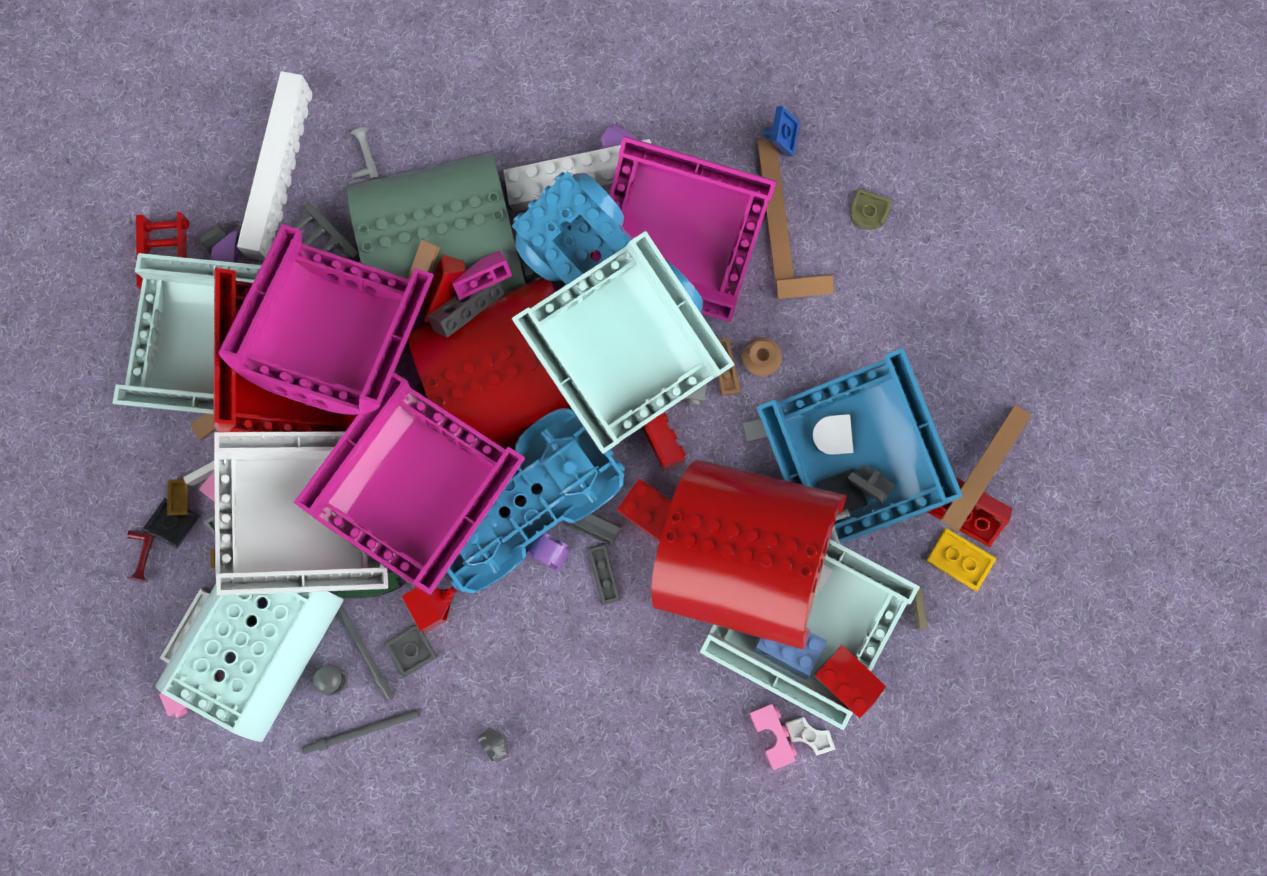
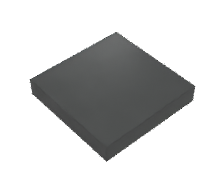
[384,625,438,678]

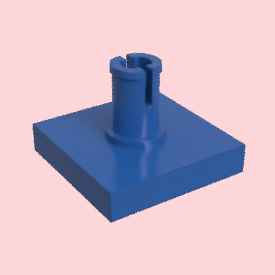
[763,106,800,156]

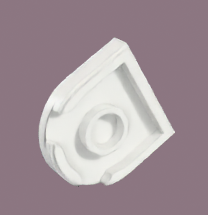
[813,414,854,455]

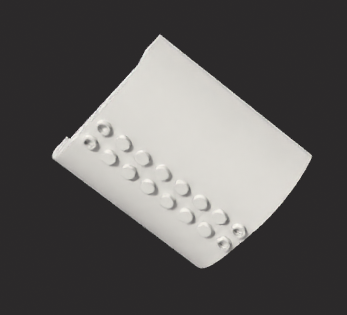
[214,432,388,596]

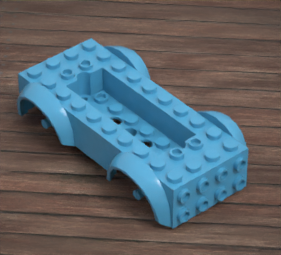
[512,171,703,315]
[446,408,625,593]

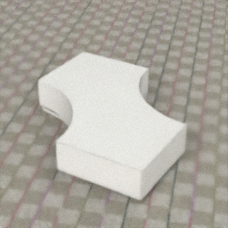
[785,717,835,755]

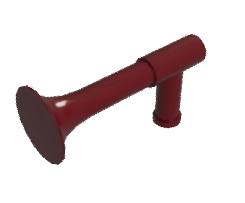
[127,530,154,583]

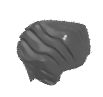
[478,727,509,764]

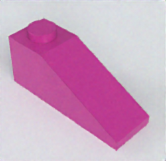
[452,250,512,300]

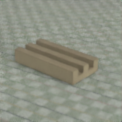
[913,589,928,630]

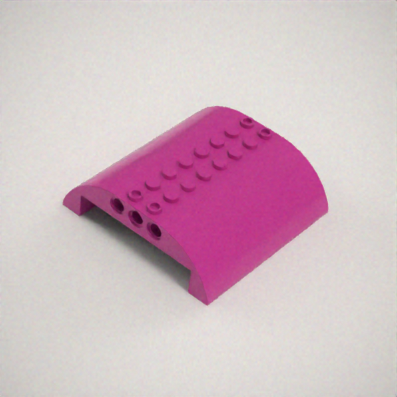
[592,136,777,323]
[219,224,434,415]
[294,373,525,595]

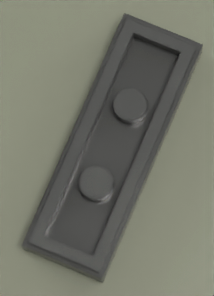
[587,544,621,606]

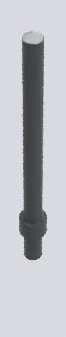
[337,604,394,701]
[302,709,419,754]

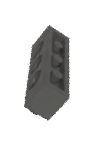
[427,282,504,338]

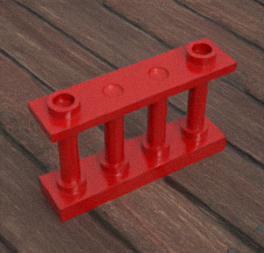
[136,212,189,290]

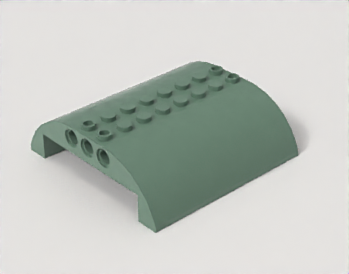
[347,151,525,316]

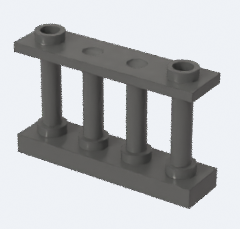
[275,201,360,262]

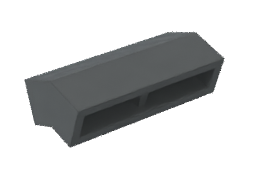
[568,513,621,547]

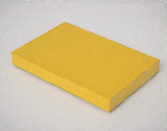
[926,528,997,592]

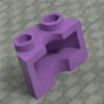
[597,123,634,150]
[526,532,570,572]

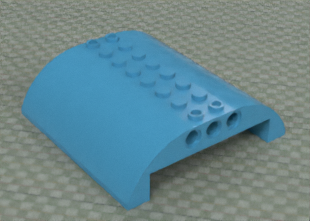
[757,348,963,544]

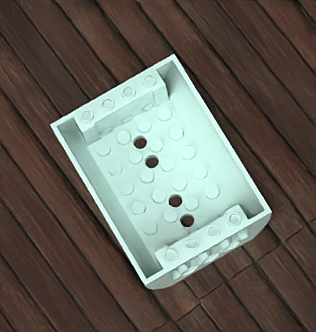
[155,584,344,742]

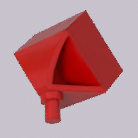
[401,586,457,633]

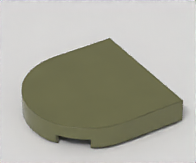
[850,188,893,230]

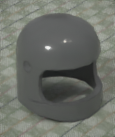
[313,665,348,695]

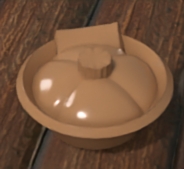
[740,337,782,376]

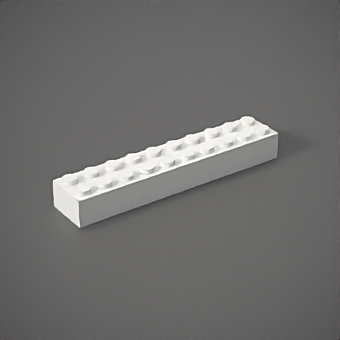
[237,71,312,261]

